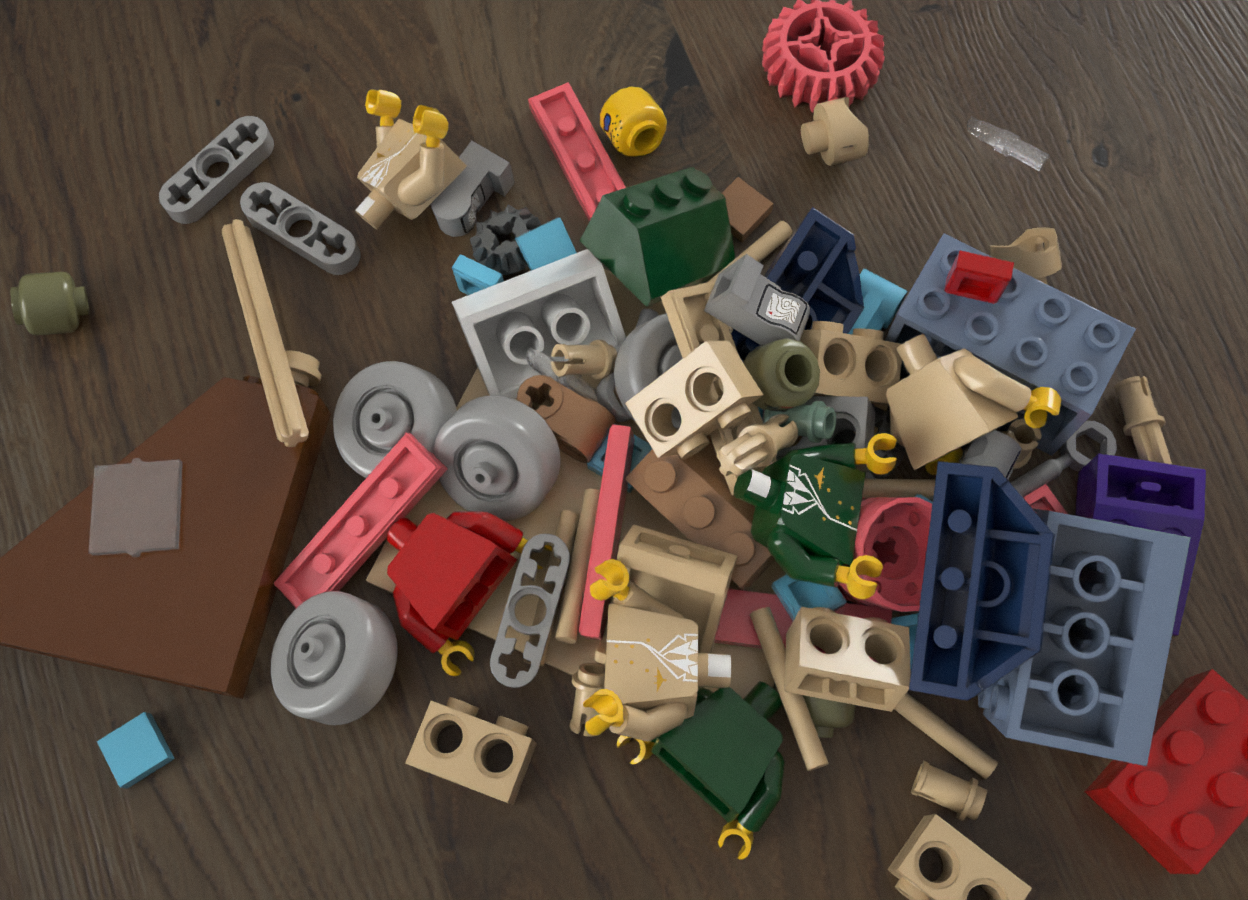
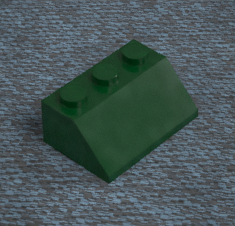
[580,167,735,307]

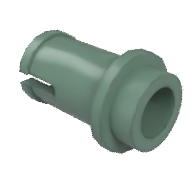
[764,401,836,443]

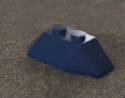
[730,207,864,362]
[909,461,1055,701]

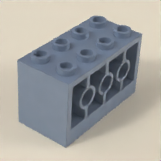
[885,233,1136,456]
[978,508,1191,766]

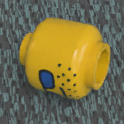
[600,86,667,157]

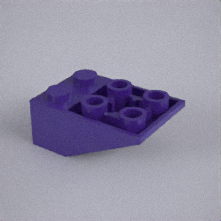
[1075,453,1206,637]

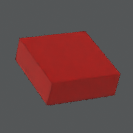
[944,250,1014,304]

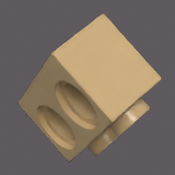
[800,321,902,405]
[625,341,763,459]
[784,606,911,712]
[405,697,537,805]
[887,814,1032,900]

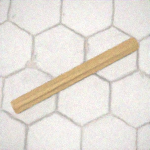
[222,219,309,447]

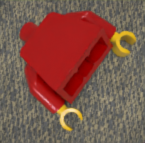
[387,511,552,676]

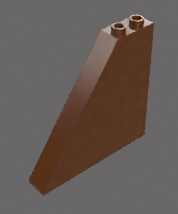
[0,376,331,700]

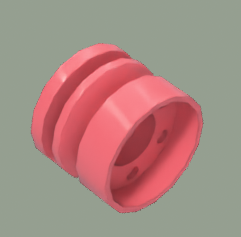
[837,497,932,612]

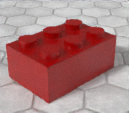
[1084,669,1248,874]

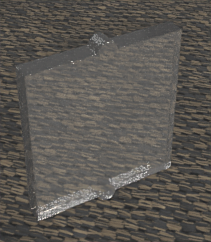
[89,458,183,557]

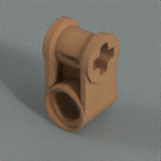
[517,375,616,463]

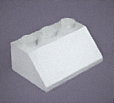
[452,249,626,399]

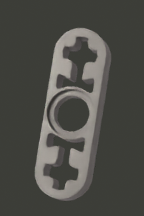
[159,116,274,224]
[240,182,361,275]
[490,534,570,688]

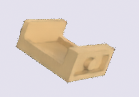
[594,525,737,692]

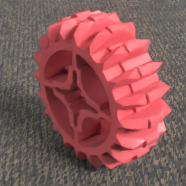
[762,0,885,113]

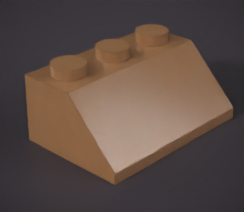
[625,427,775,591]

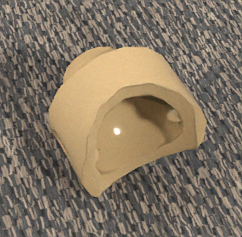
[801,97,869,166]
[989,227,1062,285]

